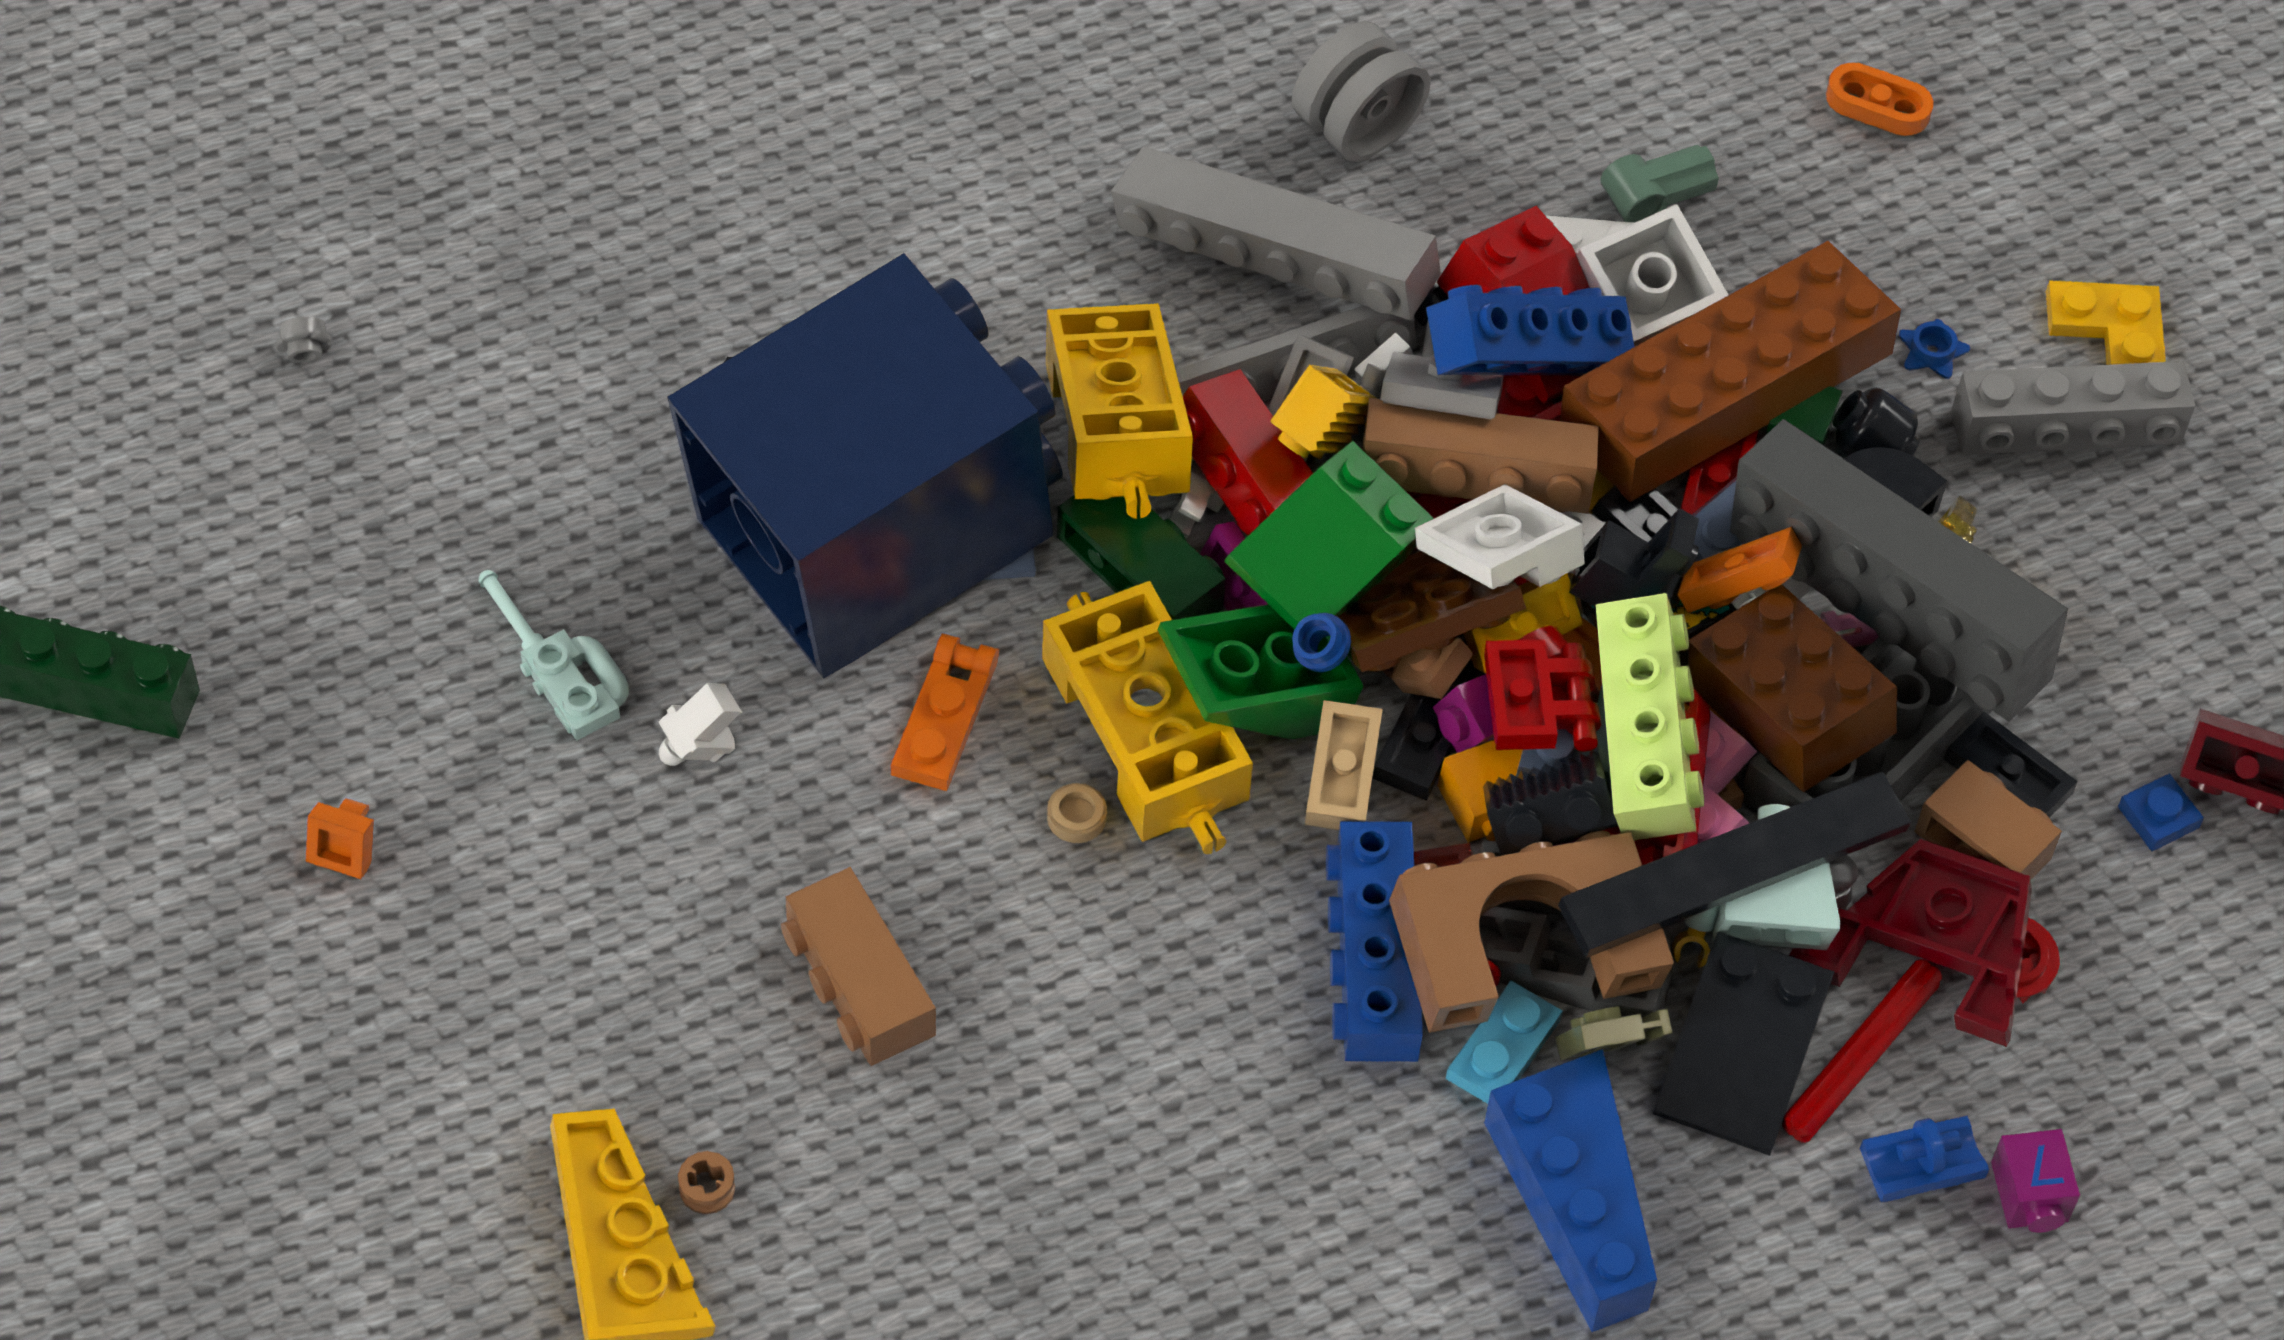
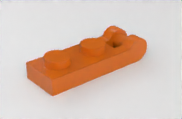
[891,633,999,791]

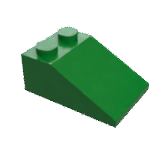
[1224,441,1434,630]
[1157,604,1364,739]

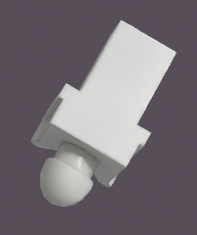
[658,683,742,766]

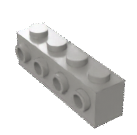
[1951,361,2195,455]

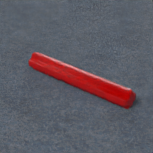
[1782,959,1943,1143]

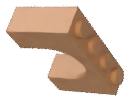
[1389,831,1674,1033]

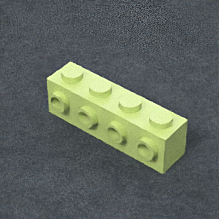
[1596,593,1704,840]

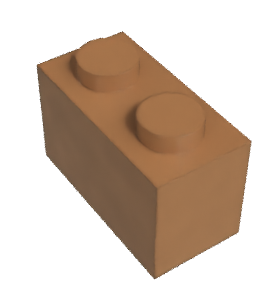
[1914,760,2062,880]

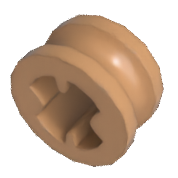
[678,1151,735,1214]

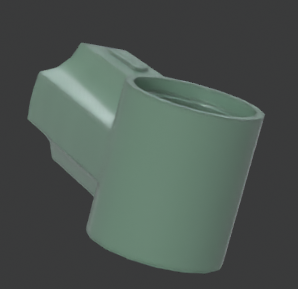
[1600,144,1719,223]

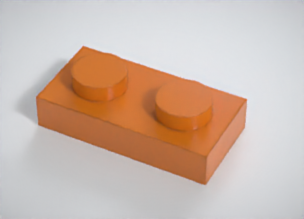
[1677,526,1802,613]

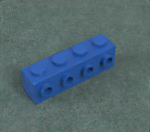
[1426,285,1634,376]
[1326,821,1423,1062]

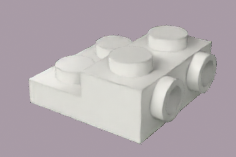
[1415,484,1585,589]

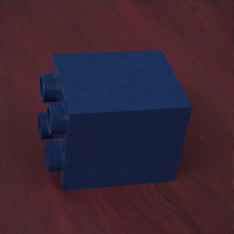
[667,253,1063,678]

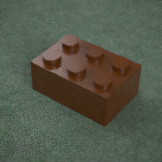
[1688,585,1897,792]

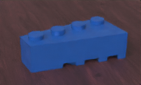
[1484,1049,1657,1332]

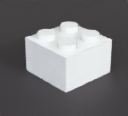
[1577,204,1728,347]

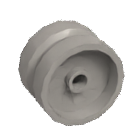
[1291,21,1431,163]

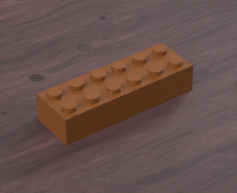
[1560,241,1901,502]

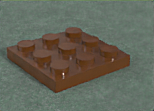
[1338,551,1526,672]

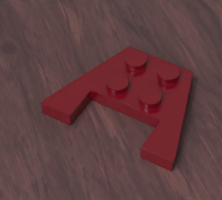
[1789,839,2032,1047]

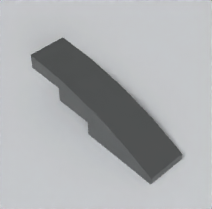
[1479,907,1674,1018]

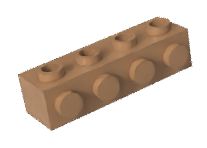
[1362,398,1598,514]

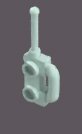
[478,570,629,741]

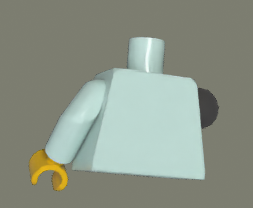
[1672,804,1858,968]

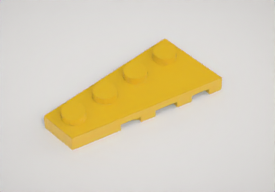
[550,1109,716,1340]

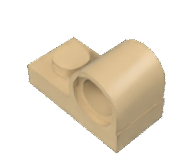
[1305,700,1383,830]

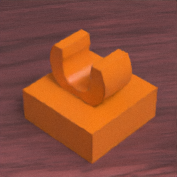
[306,798,374,879]

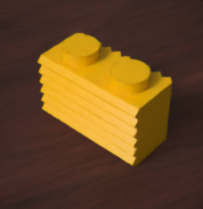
[1270,364,1377,459]

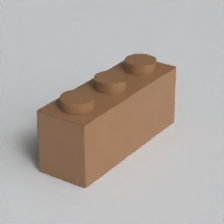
[781,867,936,1066]

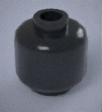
[1833,387,1920,456]

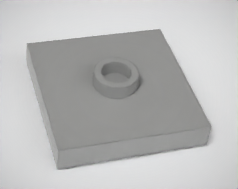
[1380,352,1505,420]

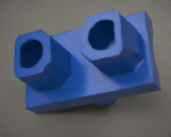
[1860,1116,1989,1203]

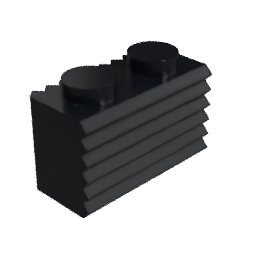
[1483,750,1618,856]

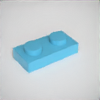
[1446,981,1563,1104]

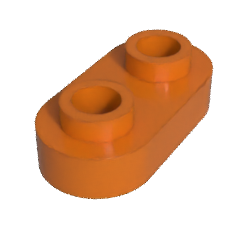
[1826,63,1934,136]

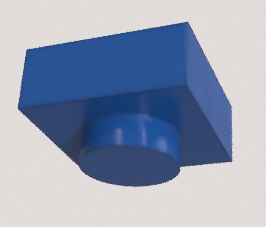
[2118,773,2204,851]

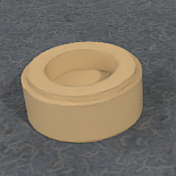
[1047,783,1107,843]

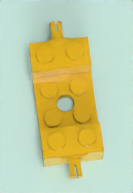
[1045,303,1193,519]
[1042,581,1253,854]

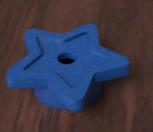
[1899,319,1970,379]

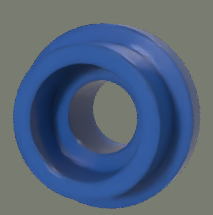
[1292,613,1351,672]

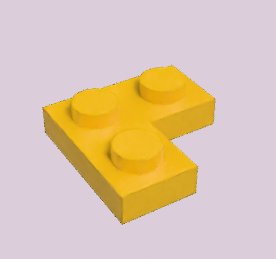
[2046,280,2166,365]

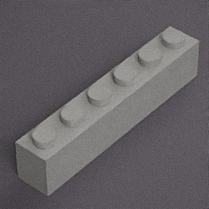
[1111,146,1441,320]

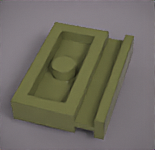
[1555,1006,1673,1061]

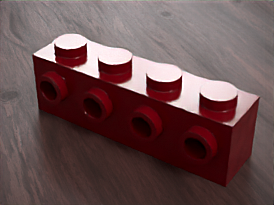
[2180,708,2284,814]

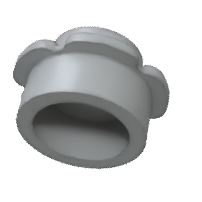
[275,317,331,363]

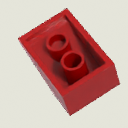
[1436,206,1590,404]

